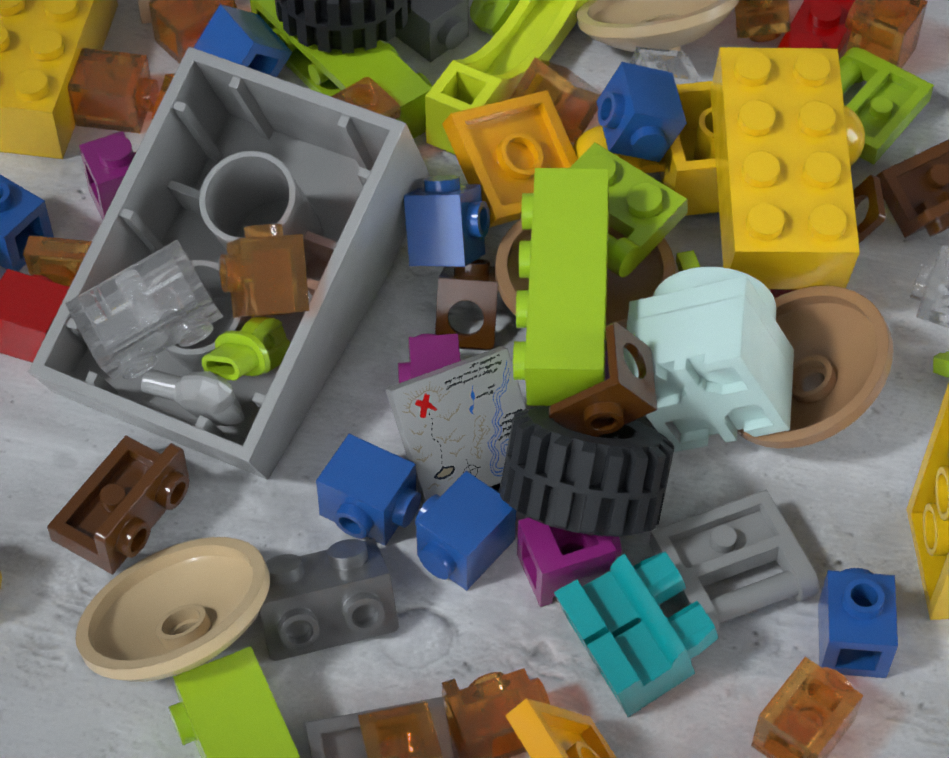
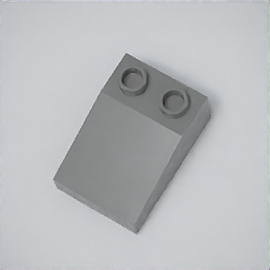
[28,47,431,480]

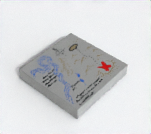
[385,346,526,506]

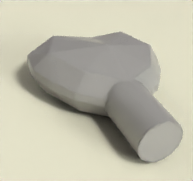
[141,368,245,426]

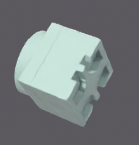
[624,267,794,452]

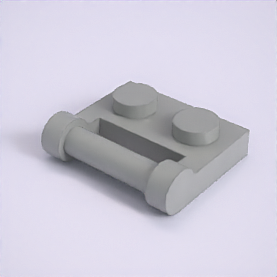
[649,489,819,632]

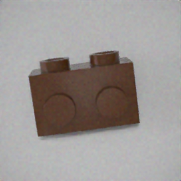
[876,139,949,238]
[47,435,190,575]

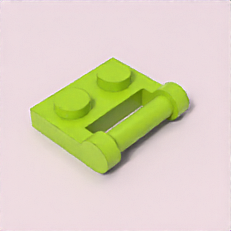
[839,47,934,165]
[570,143,688,277]

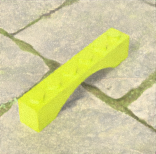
[425,0,589,154]

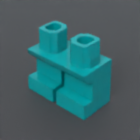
[554,551,719,717]

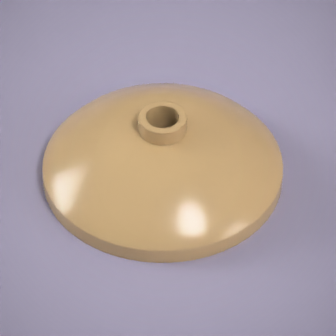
[577,0,739,58]
[75,537,270,682]

